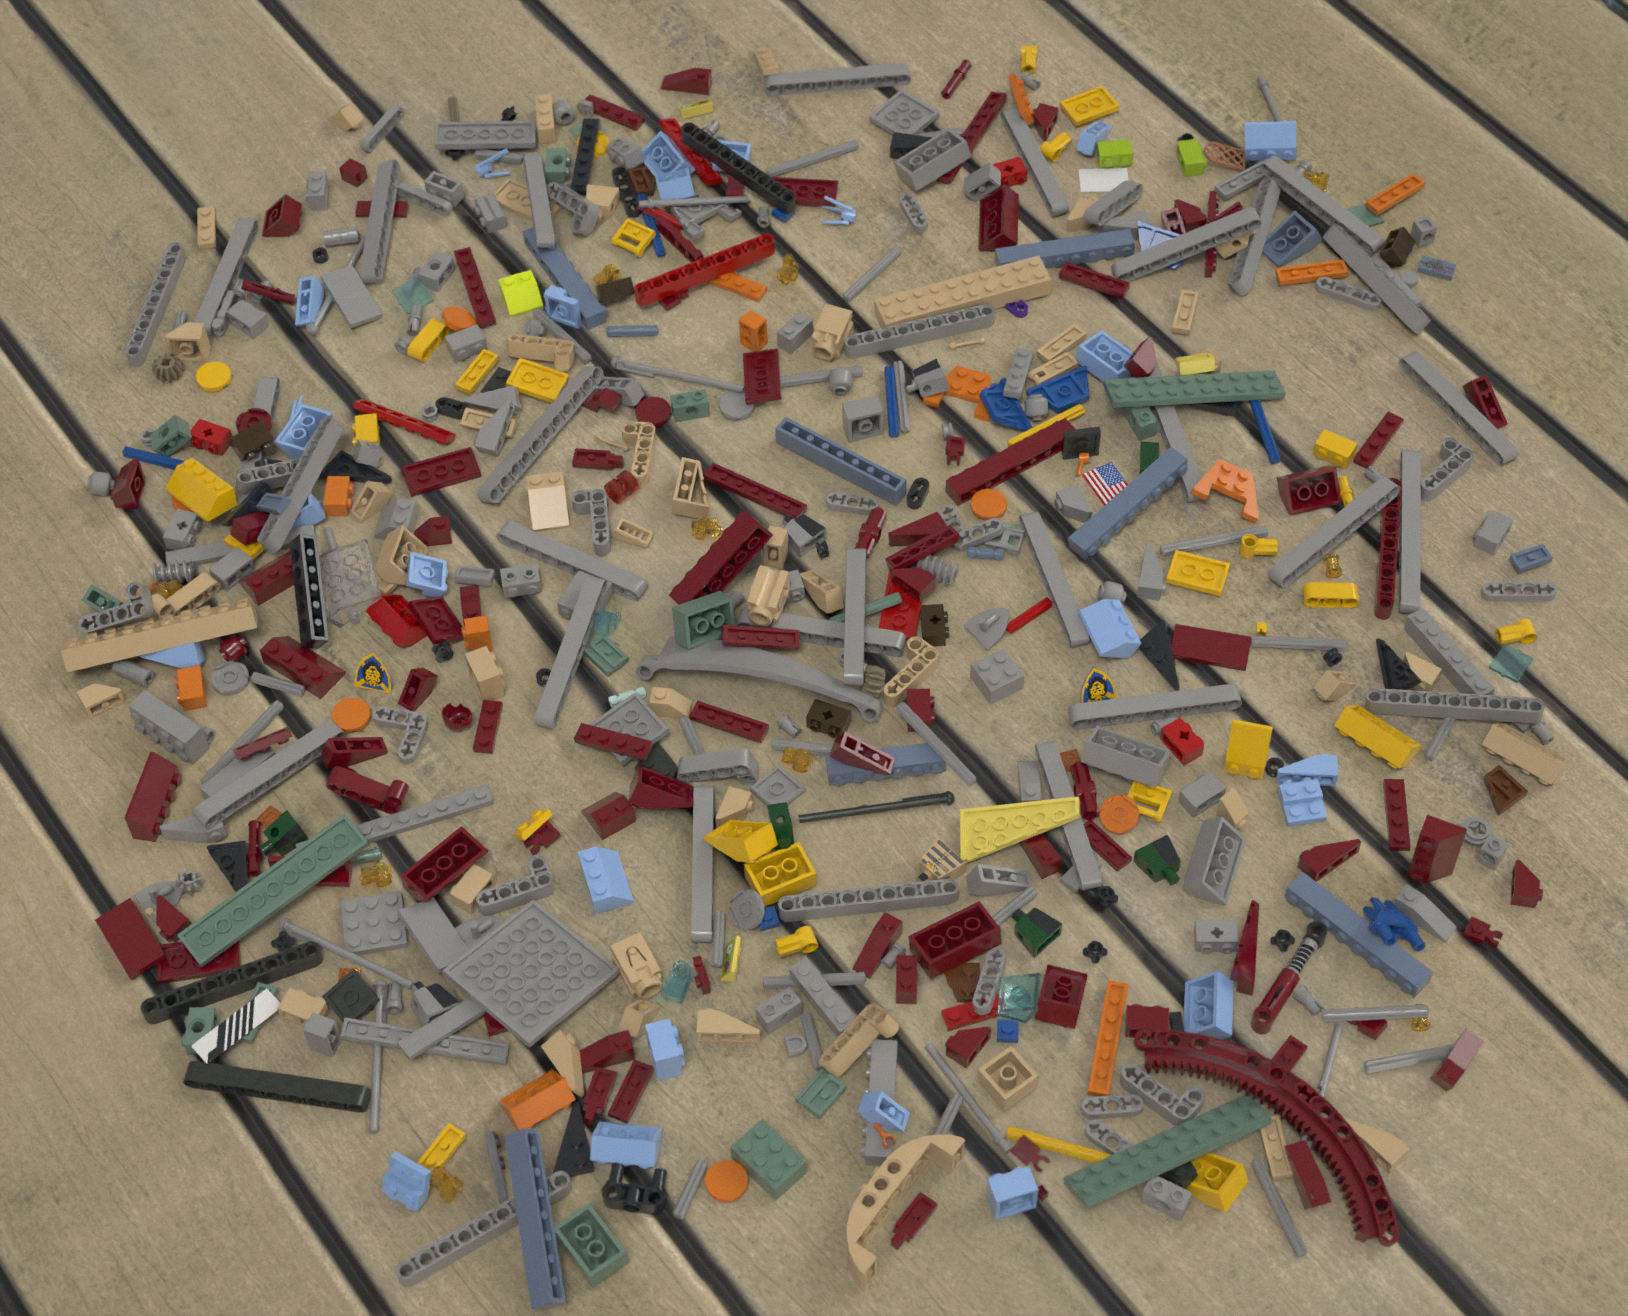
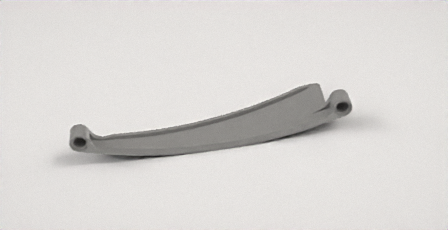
[636,636,882,722]

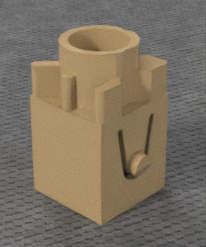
[811,304,854,361]
[746,565,790,626]
[610,932,663,1000]

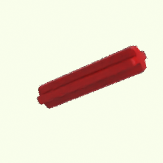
[637,200,683,230]
[1006,597,1052,634]

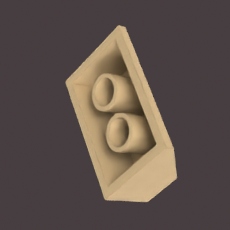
[374,525,429,585]

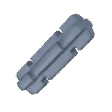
[967,546,1004,560]

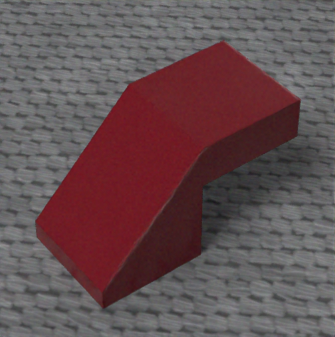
[726,175,745,196]
[582,388,622,413]

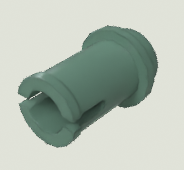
[356,846,382,864]

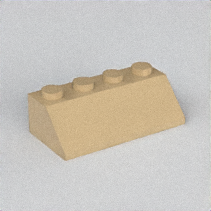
[1482,721,1571,785]

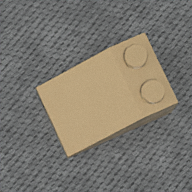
[526,471,570,532]

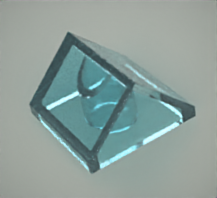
[997,973,1041,1024]

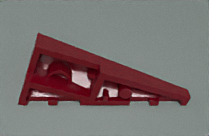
[1230,900,1259,996]

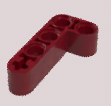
[326,766,409,814]

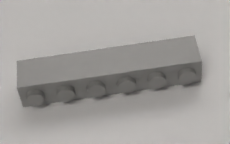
[1404,608,1495,695]
[861,1039,897,1166]

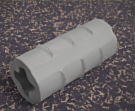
[323,227,360,247]
[112,659,154,687]

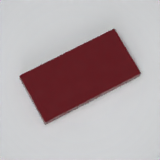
[768,177,838,207]
[743,348,782,405]
[401,447,482,497]
[1171,624,1251,671]
[95,898,167,980]
[157,940,241,984]

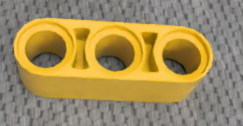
[407,318,450,362]
[1303,582,1359,608]

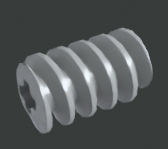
[917,554,959,586]
[152,559,194,586]

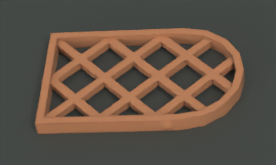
[1203,142,1245,171]

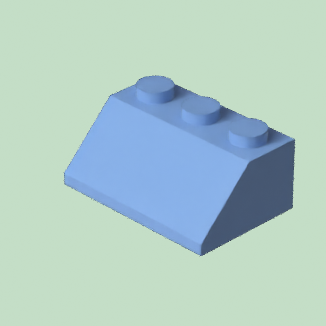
[1245,121,1297,161]
[641,131,695,176]
[1076,331,1133,382]
[274,404,334,460]
[1078,599,1141,658]
[578,847,634,914]
[1184,970,1234,1040]
[590,1121,663,1169]

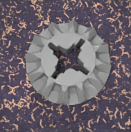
[1461,817,1493,847]

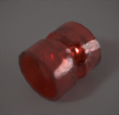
[604,470,639,504]

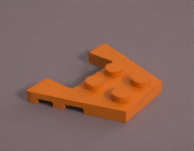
[923,366,991,422]
[1190,459,1259,523]

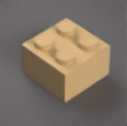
[465,646,506,703]
[977,1046,1038,1111]

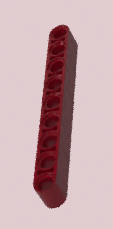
[1374,478,1402,620]

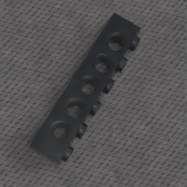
[289,534,329,649]

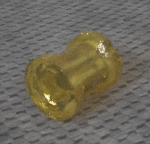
[1323,553,1343,578]
[1411,1004,1431,1032]

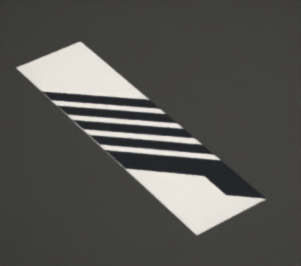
[191,989,280,1064]

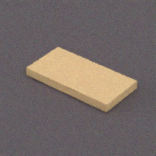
[494,178,564,222]

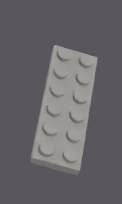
[435,121,536,150]

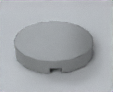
[719,391,755,421]
[210,661,250,696]
[729,889,765,930]

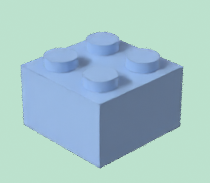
[655,168,695,200]
[645,1018,685,1081]
[986,1166,1038,1220]

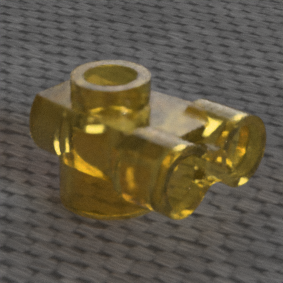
[1302,170,1330,192]
[777,254,799,285]
[592,262,621,285]
[691,517,723,540]
[152,580,184,599]
[781,746,814,773]
[360,863,393,887]
[430,1166,464,1203]

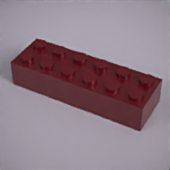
[669,510,773,605]

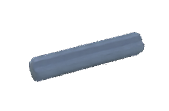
[606,325,658,337]

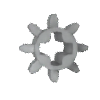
[523,319,545,337]
[175,869,201,896]

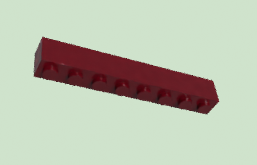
[945,418,1076,506]

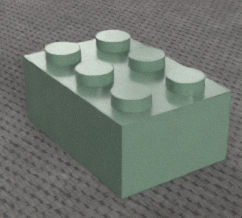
[672,591,735,649]
[730,1120,807,1201]
[554,1203,628,1288]

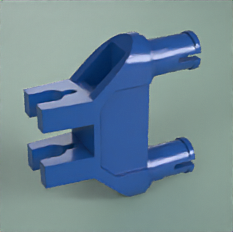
[1363,897,1426,952]

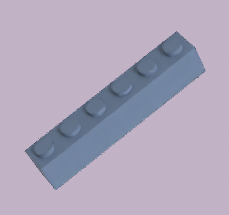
[826,741,946,786]

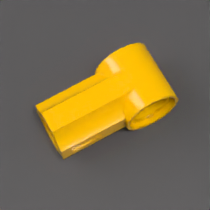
[1020,45,1038,75]
[1040,132,1071,162]
[1239,534,1278,559]
[1495,618,1537,644]
[775,926,819,958]

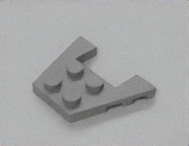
[670,192,742,241]

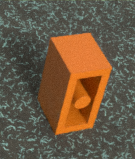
[323,476,354,516]
[461,615,494,653]
[175,665,207,711]

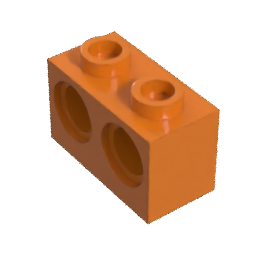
[739,310,768,352]

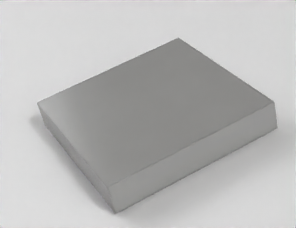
[749,764,806,806]

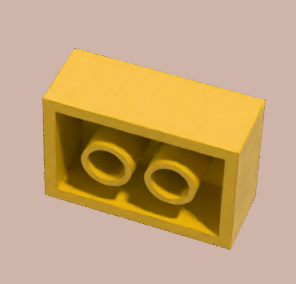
[744,842,817,907]

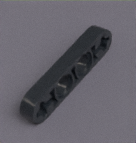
[611,167,641,218]

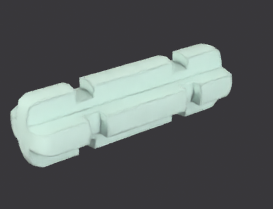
[608,687,646,707]

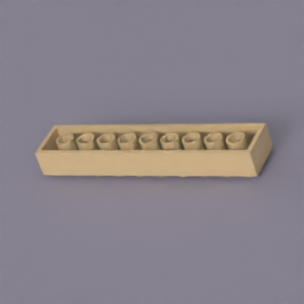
[874,255,1051,328]
[61,597,259,672]

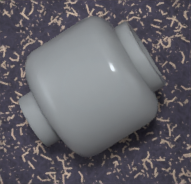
[553,100,575,125]
[829,367,852,395]
[1024,394,1048,421]
[87,471,115,496]
[1097,581,1126,603]

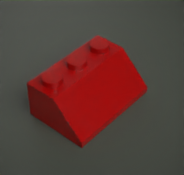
[366,593,427,647]

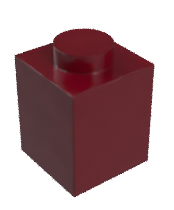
[339,158,368,188]

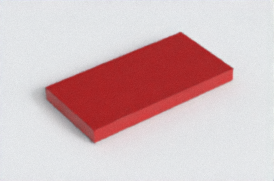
[879,570,923,641]

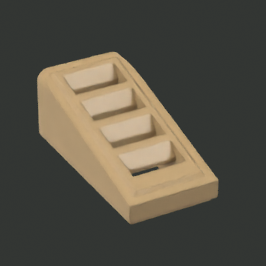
[612,517,654,548]

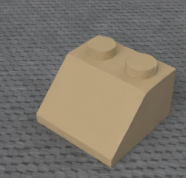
[165,322,211,362]

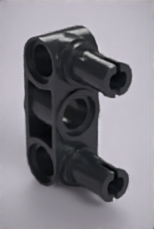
[602,1163,667,1215]

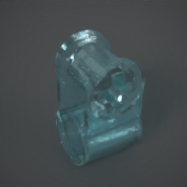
[593,608,621,636]
[661,961,692,1003]

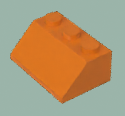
[498,1069,576,1130]

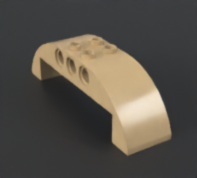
[847,1134,965,1292]

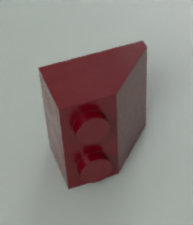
[262,194,302,237]
[110,458,146,510]
[581,792,636,840]

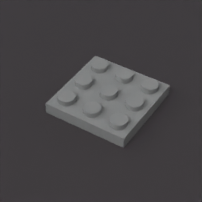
[869,89,939,135]
[589,692,670,766]
[341,891,408,955]

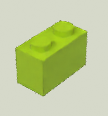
[1096,139,1133,168]
[1176,139,1207,177]

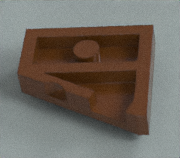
[627,167,656,196]
[1484,765,1528,815]
[944,962,980,1003]

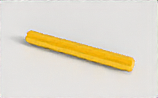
[1007,404,1085,447]
[1006,1126,1111,1163]

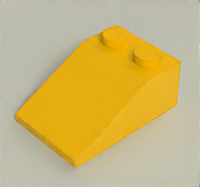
[1223,719,1273,779]
[703,820,778,864]
[1186,1152,1249,1212]

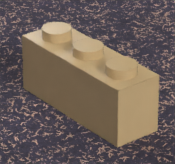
[535,94,556,144]

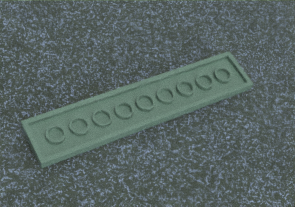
[1103,370,1286,408]
[177,814,369,967]
[1063,1095,1272,1208]

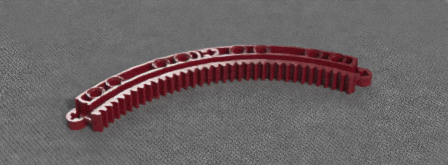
[1133,1030,1399,1247]

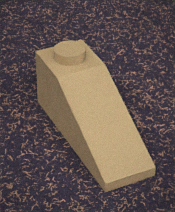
[800,569,844,613]
[696,1008,760,1043]
[541,1030,585,1097]
[1345,1119,1409,1174]

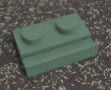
[583,634,629,676]
[796,1068,846,1119]

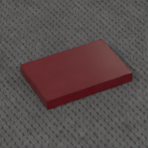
[408,596,464,645]

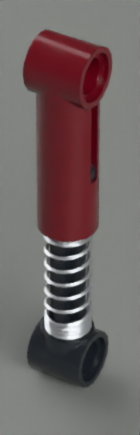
[1251,921,1327,1034]

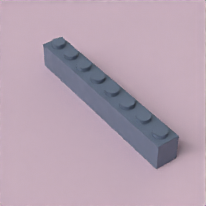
[523,227,607,330]
[995,229,1135,269]
[775,417,906,505]
[1068,447,1188,560]
[1285,872,1433,998]
[505,1128,566,1310]

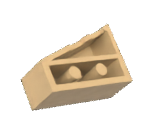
[671,457,709,520]

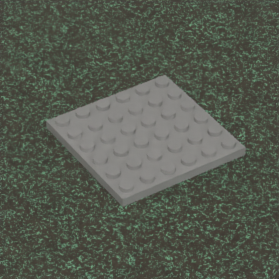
[443,900,620,1048]

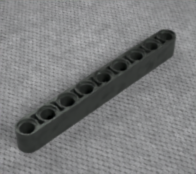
[681,122,796,214]
[140,941,323,1024]
[183,1061,371,1113]

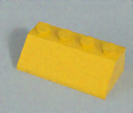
[165,458,238,522]
[1334,704,1423,769]

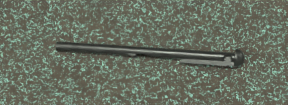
[798,791,955,823]

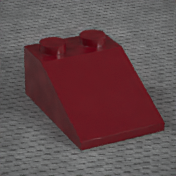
[629,765,694,809]
[1034,964,1088,1029]

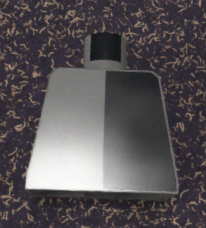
[905,359,950,397]
[782,514,826,558]
[410,981,460,1027]

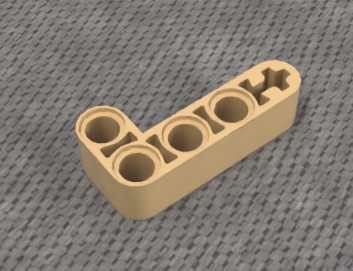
[507,334,574,371]
[621,421,656,489]
[151,572,221,621]
[883,637,939,708]
[819,1003,899,1078]

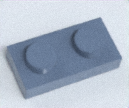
[1509,544,1553,573]

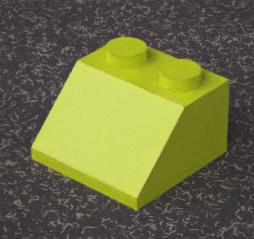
[498,270,543,317]

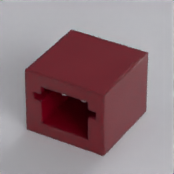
[1037,1185,1049,1202]

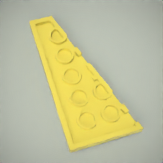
[960,796,1080,863]

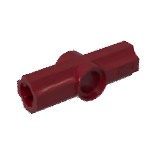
[854,507,887,559]
[1070,761,1100,820]

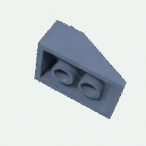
[1262,210,1322,267]

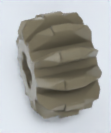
[152,353,183,383]
[860,665,886,698]

